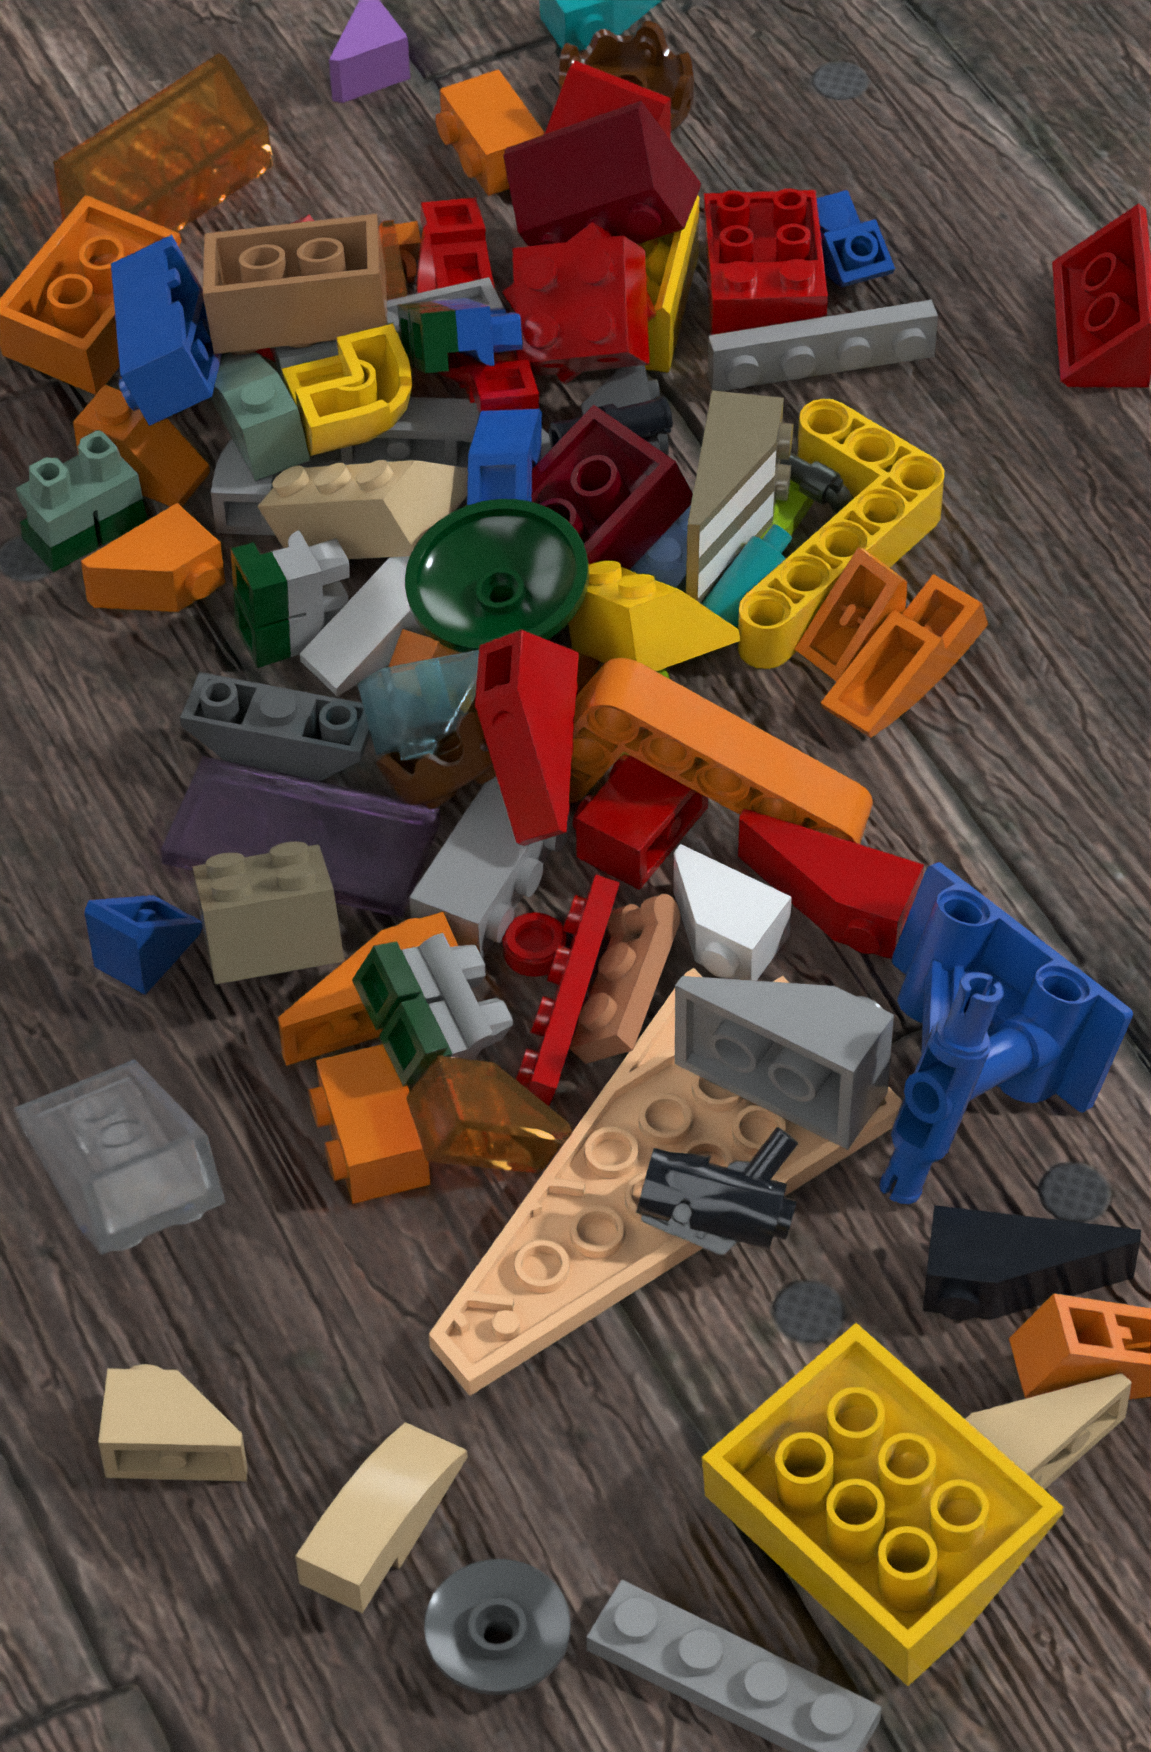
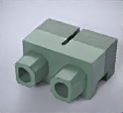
[16,430,147,573]

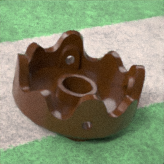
[559,21,694,132]
[375,688,496,810]

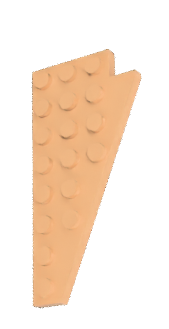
[429,968,902,1396]

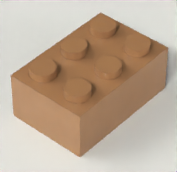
[203,214,388,355]

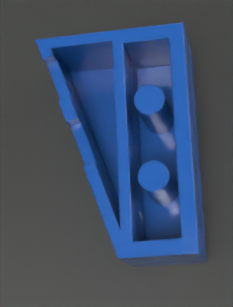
[111,235,222,426]

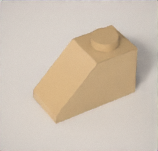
[98,1364,248,1481]

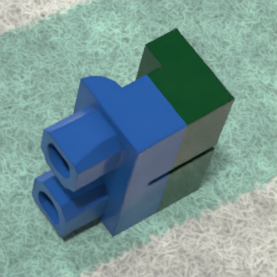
[397,298,523,373]

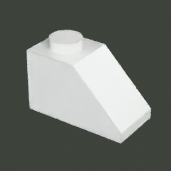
[673,844,791,981]

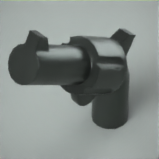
[780,453,854,514]

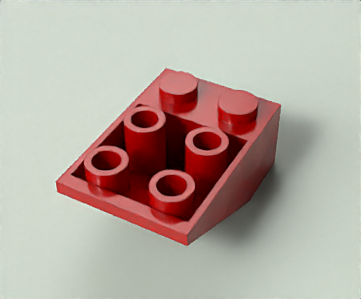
[704,188,828,335]

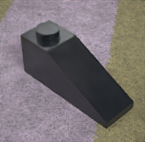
[923,1205,1141,1320]

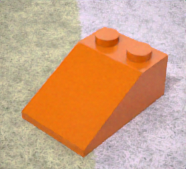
[0,195,181,395]

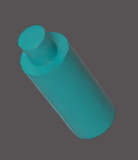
[701,524,793,628]

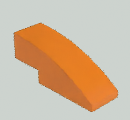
[820,574,988,738]

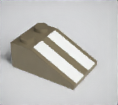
[686,390,793,603]

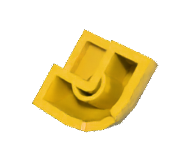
[282,324,412,456]

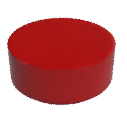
[502,912,567,977]

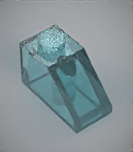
[357,650,479,761]

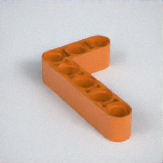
[569,658,873,844]

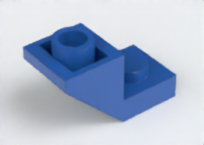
[817,190,895,288]
[467,409,542,505]

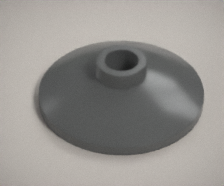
[424,1559,571,1695]

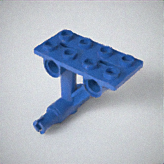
[879,862,1133,1204]

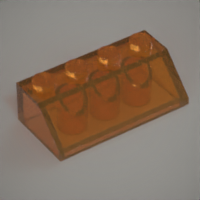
[53,53,273,232]

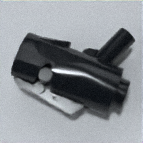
[636,1127,799,1255]

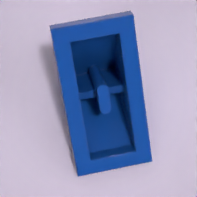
[84,895,202,995]

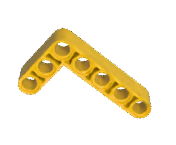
[738,399,945,669]

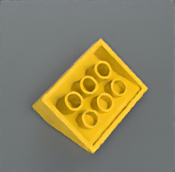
[702,1323,1064,1686]

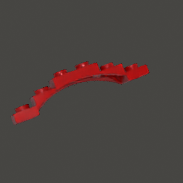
[416,197,539,416]

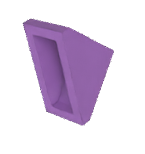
[329,0,410,103]

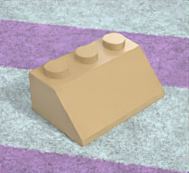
[257,460,468,559]

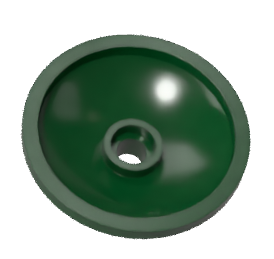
[405,499,589,656]

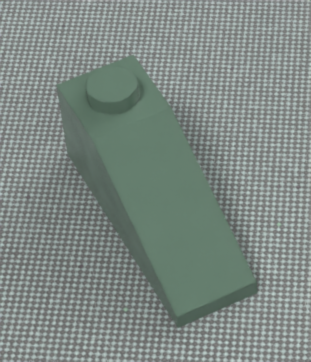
[210,352,310,481]

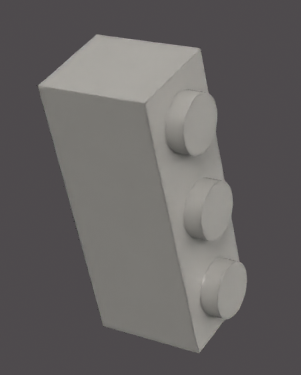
[409,777,572,959]

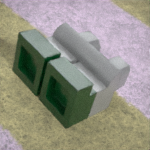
[231,530,350,669]
[352,933,513,1087]

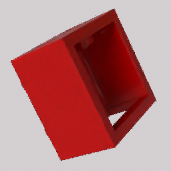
[512,236,650,376]

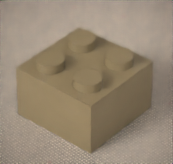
[192,842,345,984]

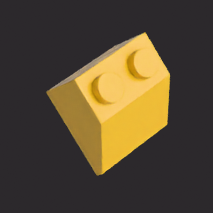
[568,561,740,671]

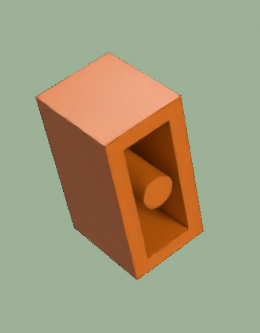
[435,69,545,196]
[308,1044,431,1204]

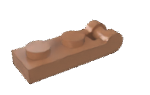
[569,894,681,1064]

